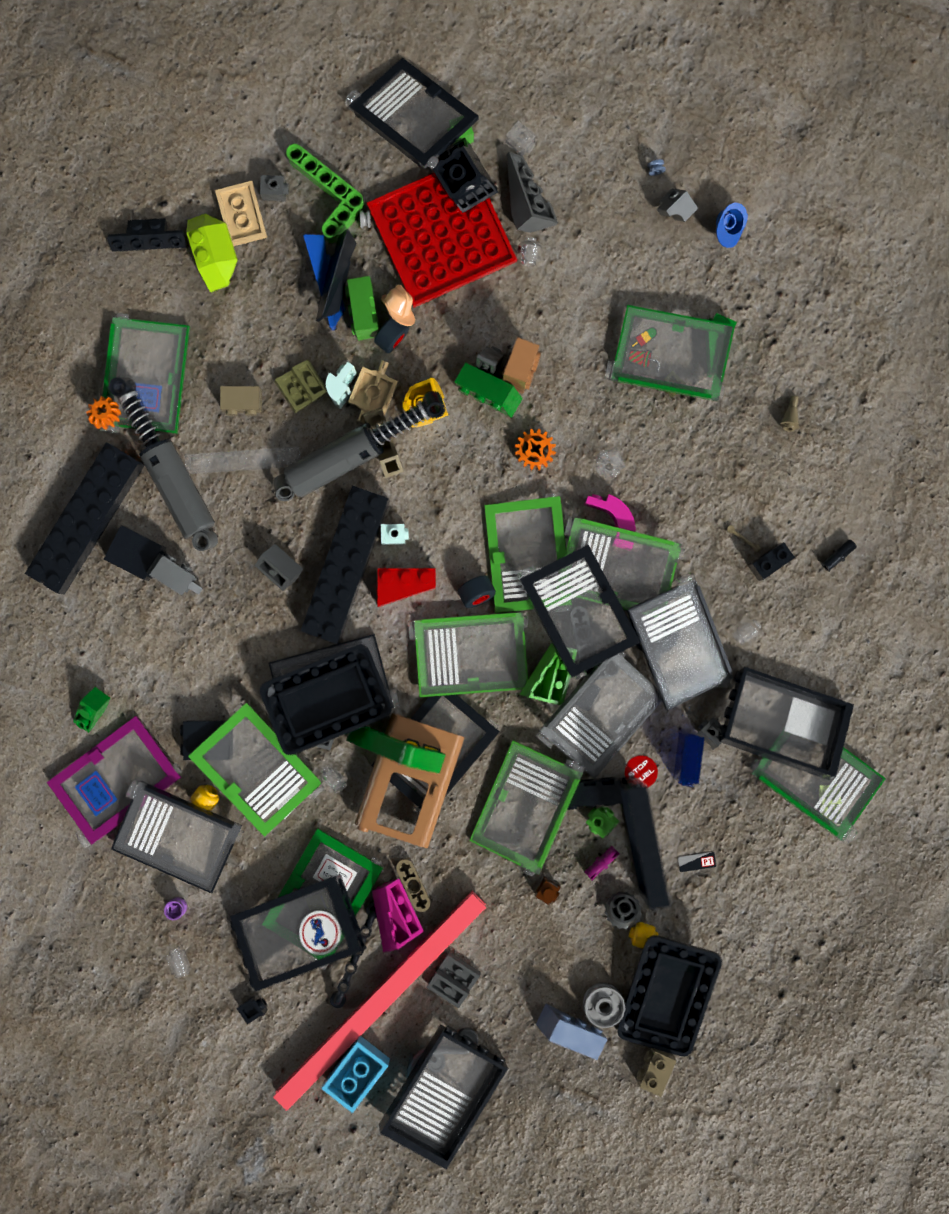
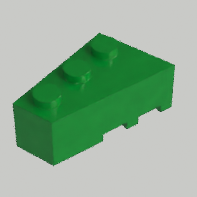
[454,362,523,418]

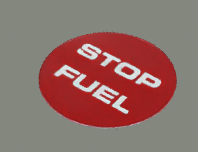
[625,755,658,788]

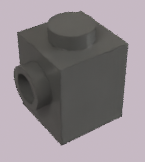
[260,175,289,201]

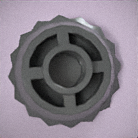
[605,892,642,929]

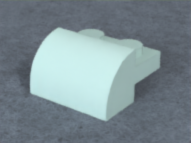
[326,362,357,409]

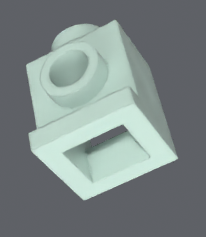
[381,524,409,545]

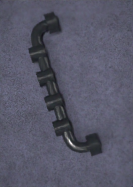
[330,901,377,1008]

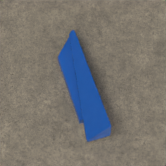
[303,234,346,331]

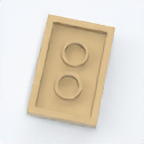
[215,181,267,246]

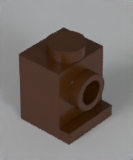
[534,876,561,905]

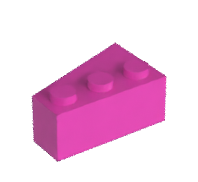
[372,878,424,953]

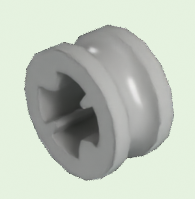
[360,210,371,228]

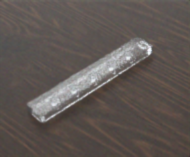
[185,447,300,474]

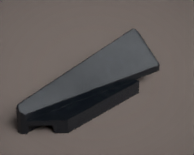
[316,229,356,322]

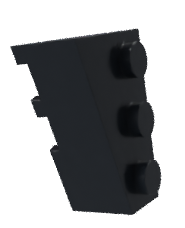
[559,776,622,810]

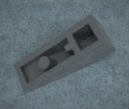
[476,346,504,376]

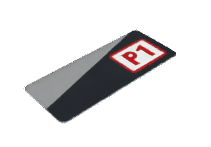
[678,852,716,872]

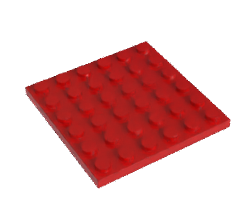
[367,173,517,308]

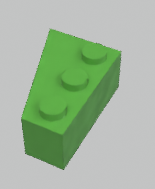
[345,276,379,340]
[519,643,577,706]

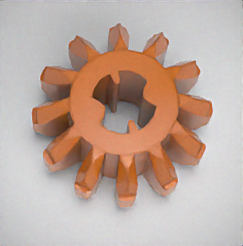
[86,396,121,430]

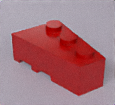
[377,568,436,607]

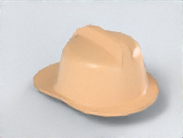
[381,284,415,326]

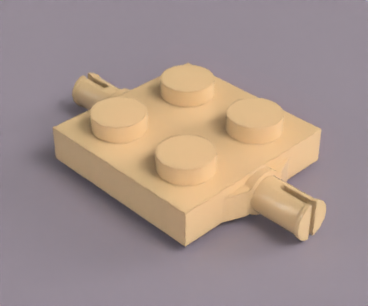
[348,360,398,423]

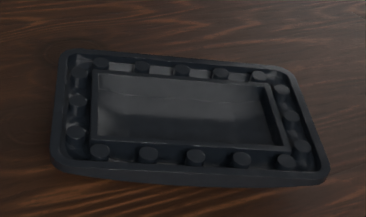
[260,644,392,755]
[617,935,722,1056]

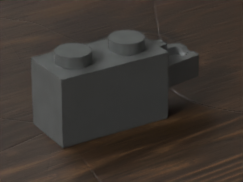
[147,553,203,596]

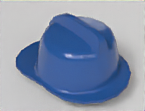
[716,203,748,248]

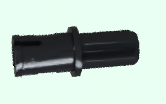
[821,539,857,572]

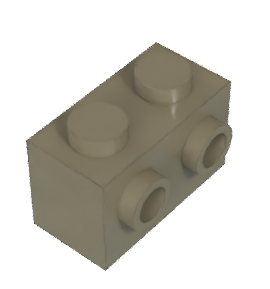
[220,386,262,416]
[636,1048,676,1097]

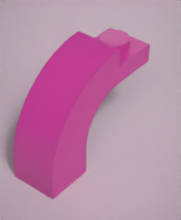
[584,494,636,551]

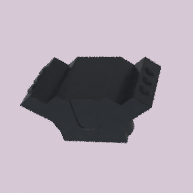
[430,138,498,213]

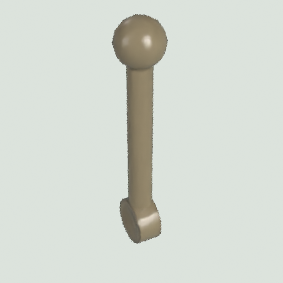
[727,525,761,552]

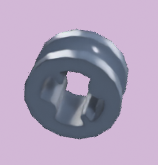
[647,159,666,176]

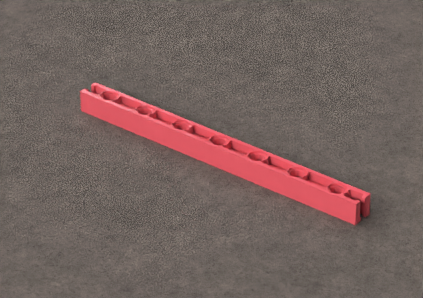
[273,890,486,1111]

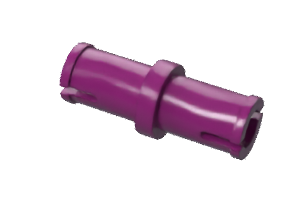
[584,845,620,881]

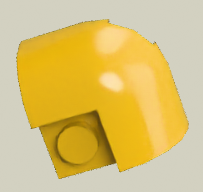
[403,378,448,428]

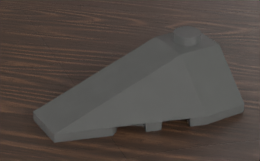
[507,152,558,233]

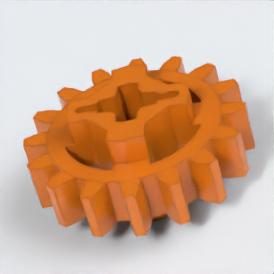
[515,429,556,471]

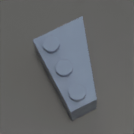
[536,1004,607,1060]

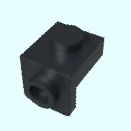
[237,994,268,1025]

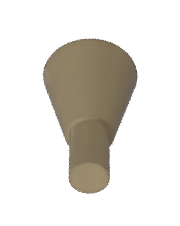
[780,396,799,432]

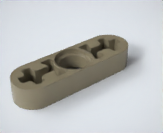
[396,858,430,912]

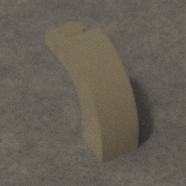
[363,408,404,478]

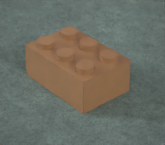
[503,337,541,394]

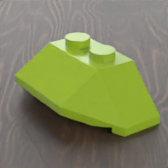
[186,214,238,292]

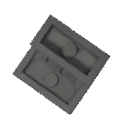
[427,952,481,1008]

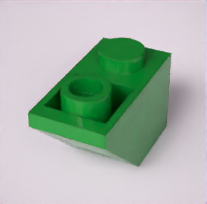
[73,687,110,733]

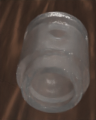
[166,947,190,979]

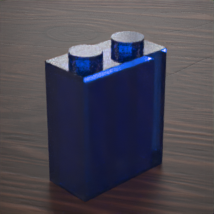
[673,733,705,787]

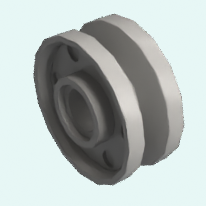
[583,983,625,1028]

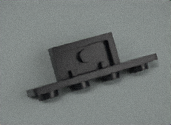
[107,218,187,252]

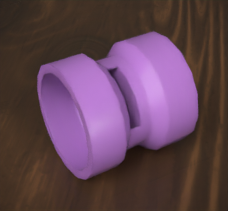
[164,897,187,920]

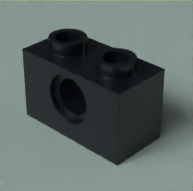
[748,542,795,581]

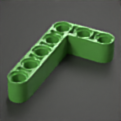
[286,144,364,243]

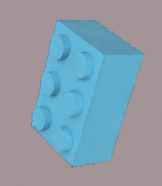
[321,1036,390,1113]

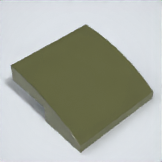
[274,359,327,413]

